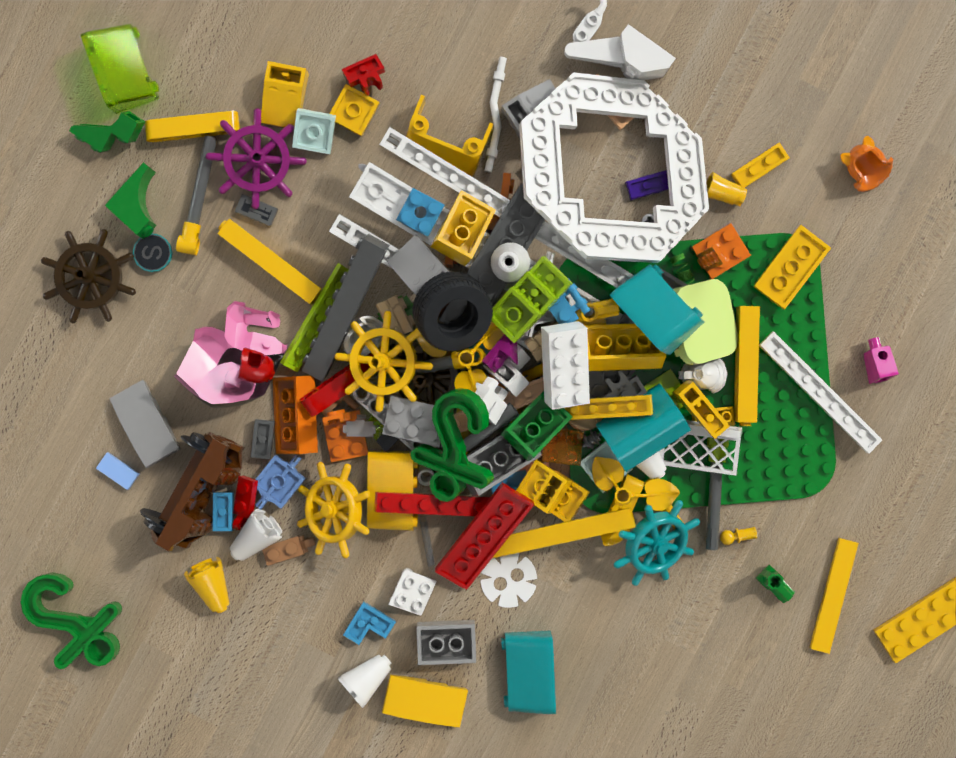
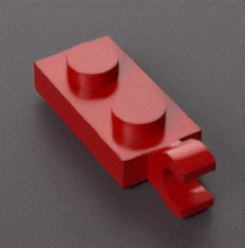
[232,475,258,530]

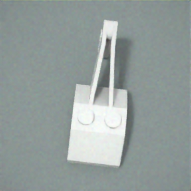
[564,0,676,80]

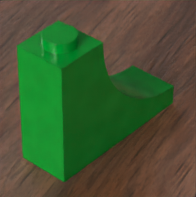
[105,162,157,239]

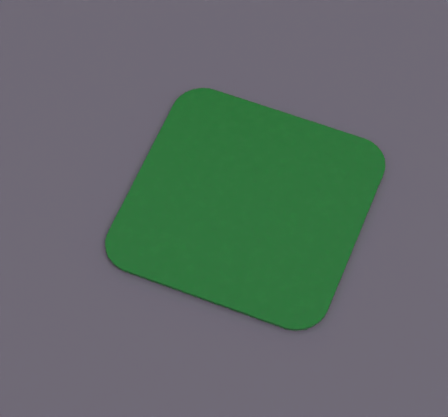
[559,233,836,513]

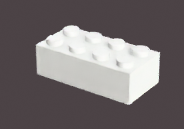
[541,321,590,410]

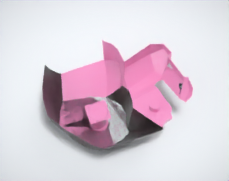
[174,301,287,408]

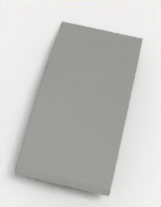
[109,380,180,468]

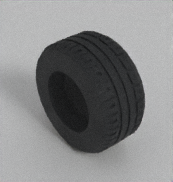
[412,271,493,352]

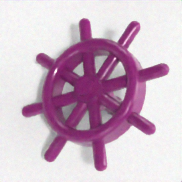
[205,108,307,209]

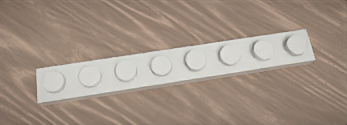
[759,331,882,454]

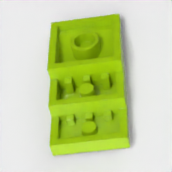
[492,256,573,343]

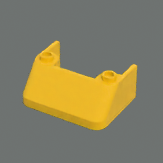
[406,95,493,177]

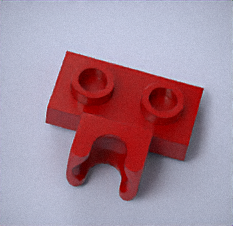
[342,54,385,96]

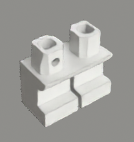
[475,376,508,425]

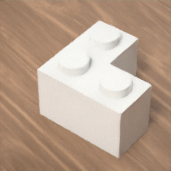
[483,344,531,397]

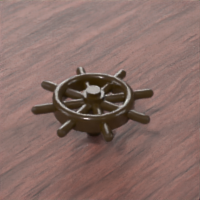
[41,229,136,324]
[385,344,474,405]

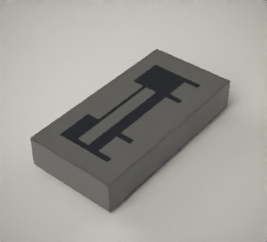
[235,194,278,227]

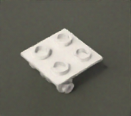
[389,568,437,616]

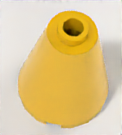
[184,557,230,613]

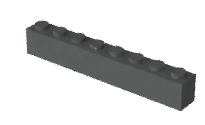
[302,234,390,381]

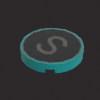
[133,233,173,272]

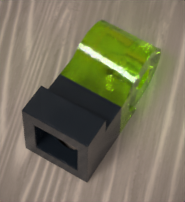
[368,416,399,452]

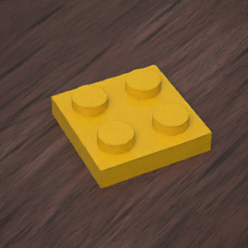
[329,84,380,137]

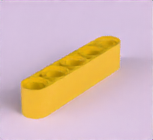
[145,111,240,142]

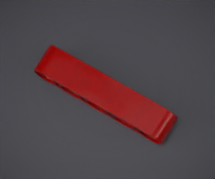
[300,352,374,417]

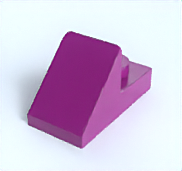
[482,334,518,373]

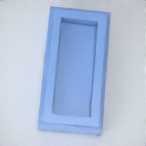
[96,452,140,490]

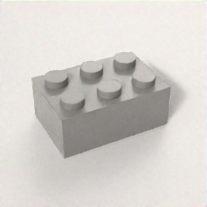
[382,396,442,447]
[417,620,476,665]

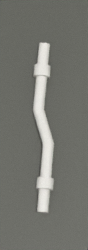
[484,57,507,173]

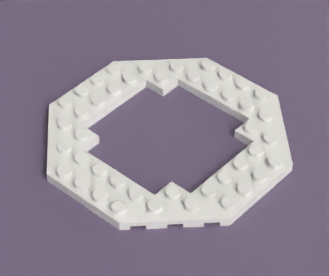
[519,73,709,263]

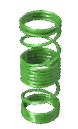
[670,253,694,285]

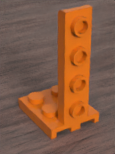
[691,223,751,280]
[322,409,369,463]

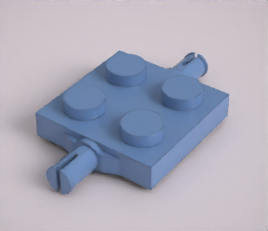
[255,454,306,510]

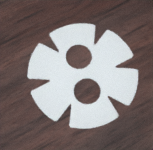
[481,553,537,608]

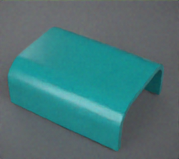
[595,383,691,472]

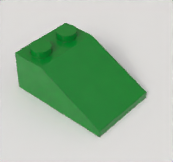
[501,391,572,461]

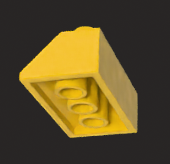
[584,324,666,371]

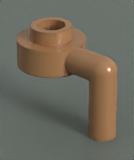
[321,394,359,417]

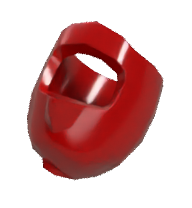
[238,347,275,383]

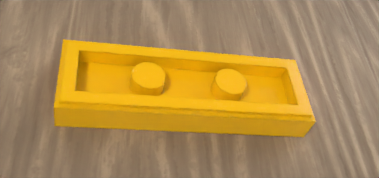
[730,142,790,188]

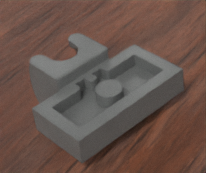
[603,370,647,398]

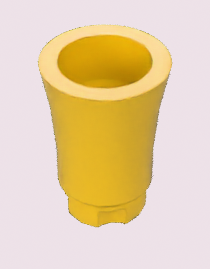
[706,172,747,207]

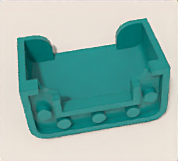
[610,264,705,355]
[501,630,556,715]

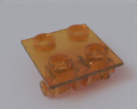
[542,428,584,466]

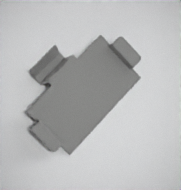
[343,415,376,437]

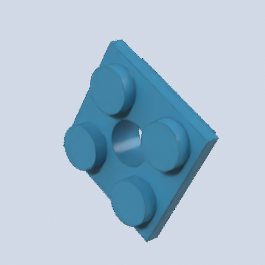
[396,188,445,237]

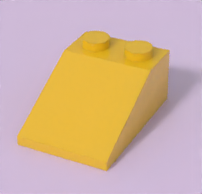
[430,190,496,266]

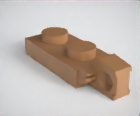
[262,535,317,566]

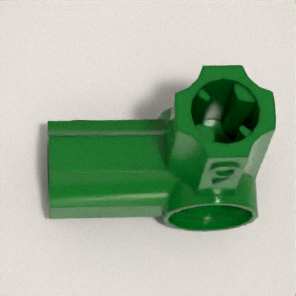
[756,565,795,604]

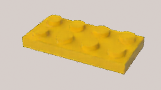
[753,225,831,309]

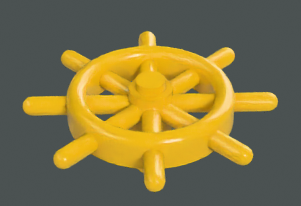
[334,310,433,412]
[297,462,370,559]

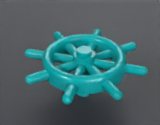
[614,500,700,586]

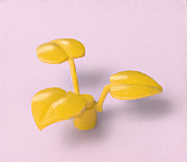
[417,321,504,393]
[592,456,680,546]

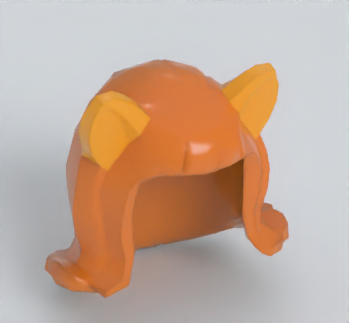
[840,135,894,192]

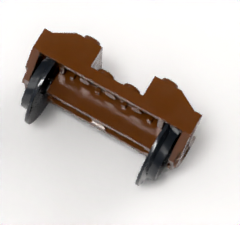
[140,432,245,552]

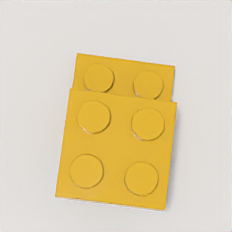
[516,459,590,522]

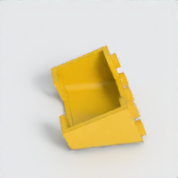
[367,451,418,531]

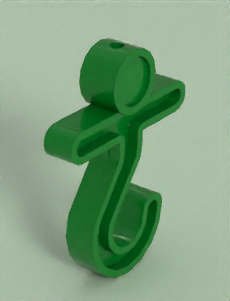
[411,388,494,502]
[20,572,122,669]

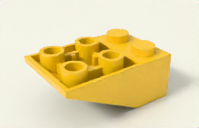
[261,61,309,128]

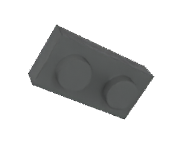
[251,419,275,460]

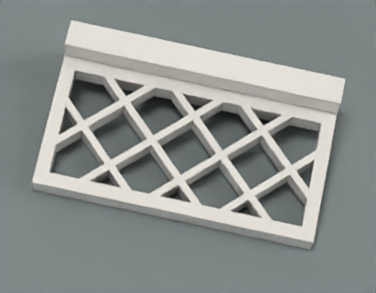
[660,420,742,476]

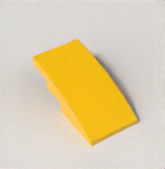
[382,675,468,728]

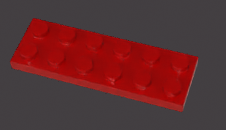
[435,482,534,590]

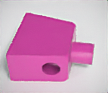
[864,337,899,384]

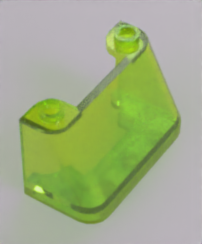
[81,24,160,114]

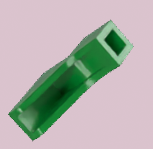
[69,111,145,153]

